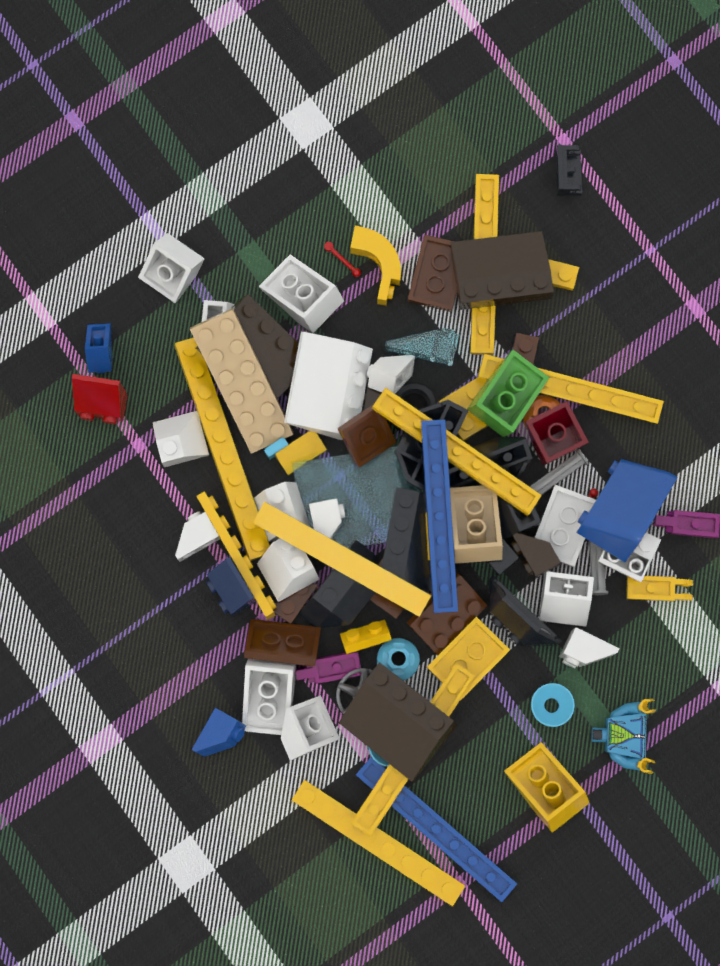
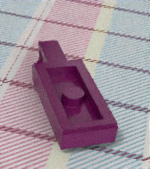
[653,510,720,539]
[295,651,361,684]

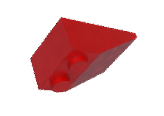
[72,374,128,424]

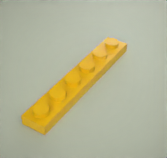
[197,491,277,620]

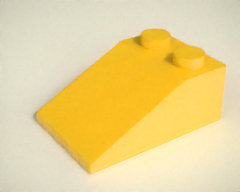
[504,742,589,833]

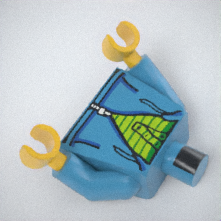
[591,699,656,774]

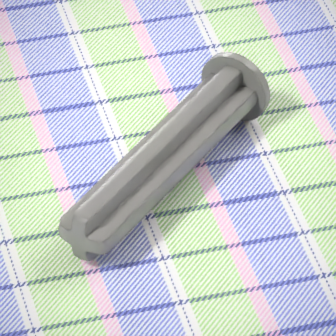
[530,449,589,495]
[589,541,608,595]

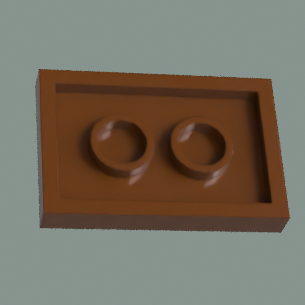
[407,234,457,312]
[406,572,488,655]
[244,619,321,667]

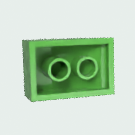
[467,350,550,437]

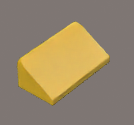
[275,431,327,475]

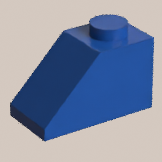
[85,323,113,374]
[192,708,247,757]

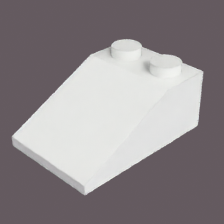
[259,255,344,333]
[242,658,296,735]

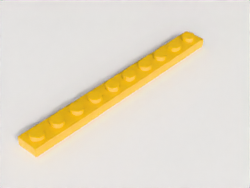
[174,338,270,561]

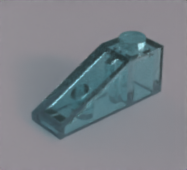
[385,328,459,366]

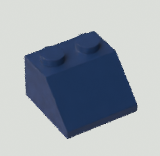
[206,557,256,617]

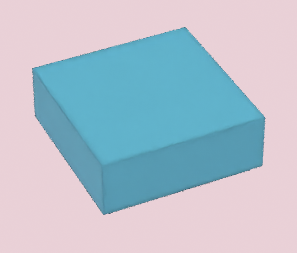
[264,438,288,460]

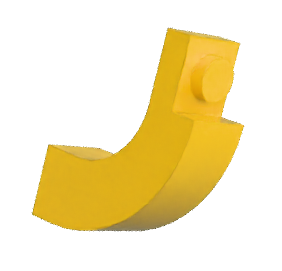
[350,226,401,306]

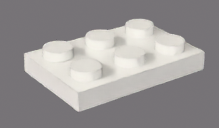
[535,485,596,567]

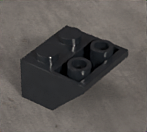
[497,479,541,541]

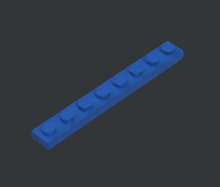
[421,420,458,613]
[356,757,517,902]

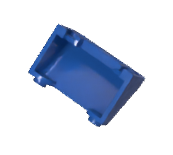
[576,459,678,562]

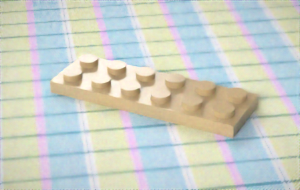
[190,308,293,453]

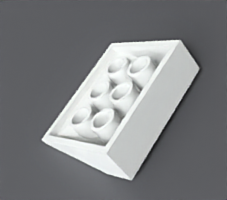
[284,332,373,440]

